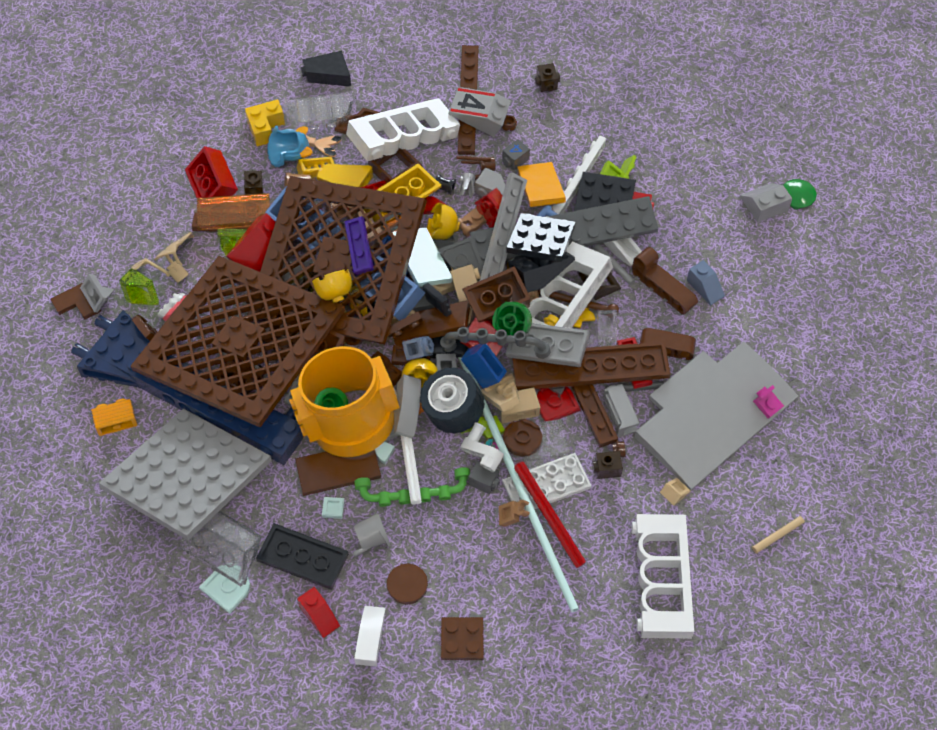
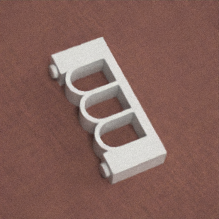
[346,98,460,161]
[528,242,613,328]
[631,514,694,639]

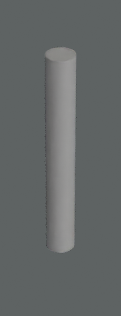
[594,244,635,285]

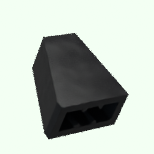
[300,50,351,86]

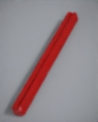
[514,461,586,568]

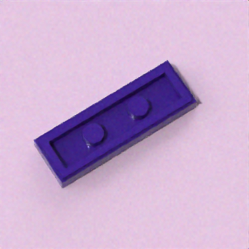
[344,216,374,275]

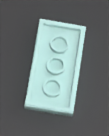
[393,228,452,287]

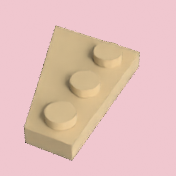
[481,373,520,412]

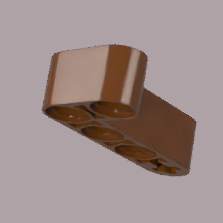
[632,247,698,315]

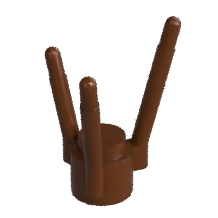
[456,156,496,180]

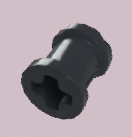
[436,174,456,195]

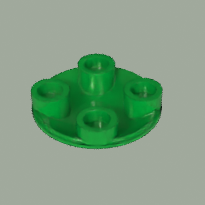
[783,179,817,210]

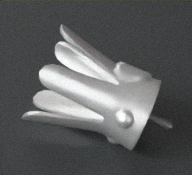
[456,171,475,198]

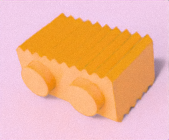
[91,398,138,436]

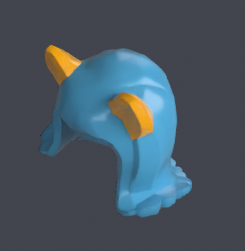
[267,126,313,168]

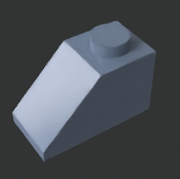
[687,260,725,306]

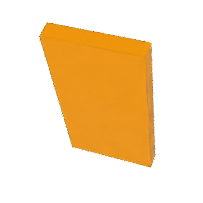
[517,162,566,207]

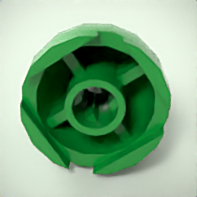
[493,302,532,336]

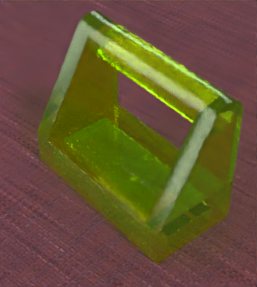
[119,268,159,305]

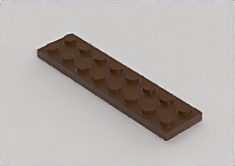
[512,342,671,390]

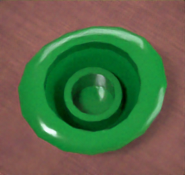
[314,387,348,408]

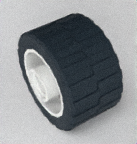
[420,367,485,434]

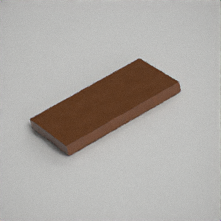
[394,300,470,346]
[295,449,381,496]

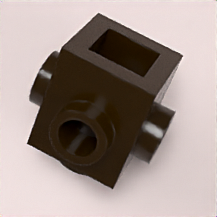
[535,63,560,92]

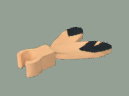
[306,135,342,157]

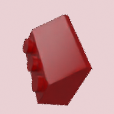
[185,146,238,209]

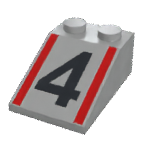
[448,87,511,137]

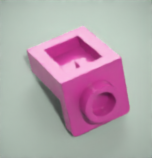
[753,385,784,419]

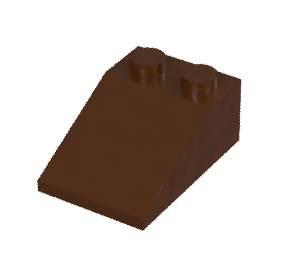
[462,266,531,322]

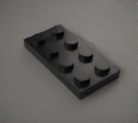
[256,523,349,590]

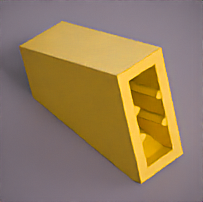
[317,164,373,187]

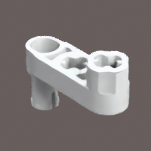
[459,422,504,472]

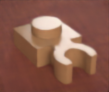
[499,500,530,527]

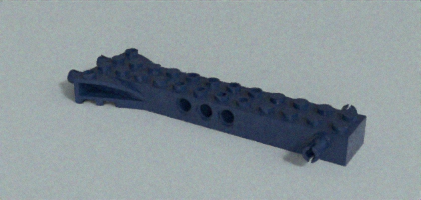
[71,310,304,465]

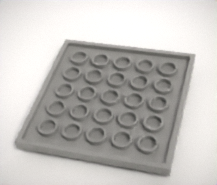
[99,409,272,541]

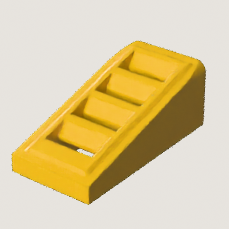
[296,157,334,178]

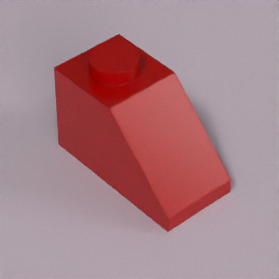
[297,587,340,638]

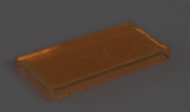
[197,193,270,230]

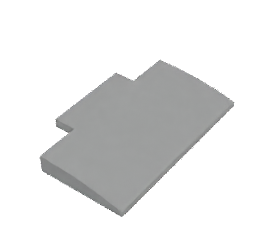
[634,341,799,490]

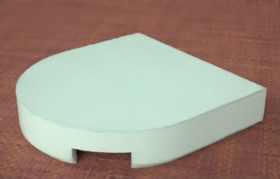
[199,566,250,614]

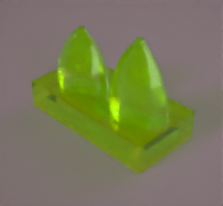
[217,228,247,256]

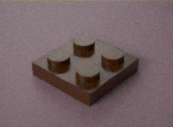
[441,617,484,660]

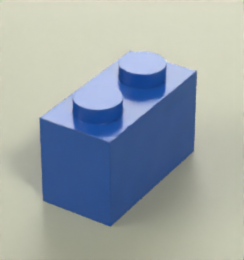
[461,344,507,389]

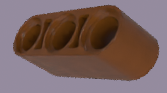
[639,328,696,360]

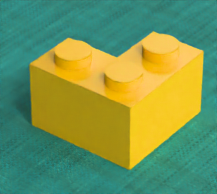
[245,99,285,147]

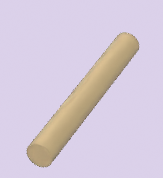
[752,516,805,554]

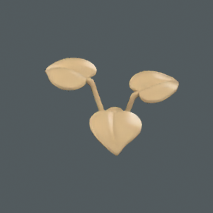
[122,232,194,284]

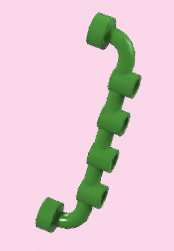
[354,467,470,507]

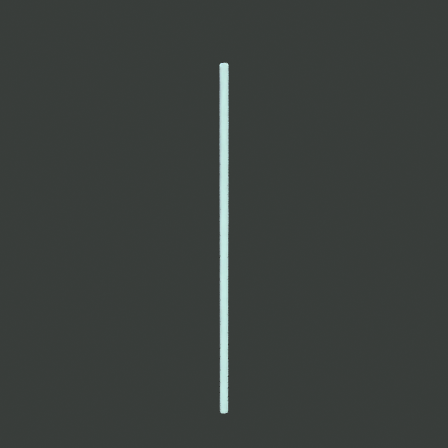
[458,358,579,612]

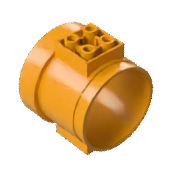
[289,346,400,457]

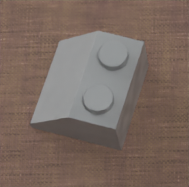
[740,183,792,223]

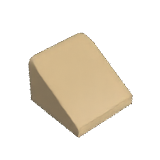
[660,478,691,506]

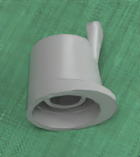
[353,513,391,557]

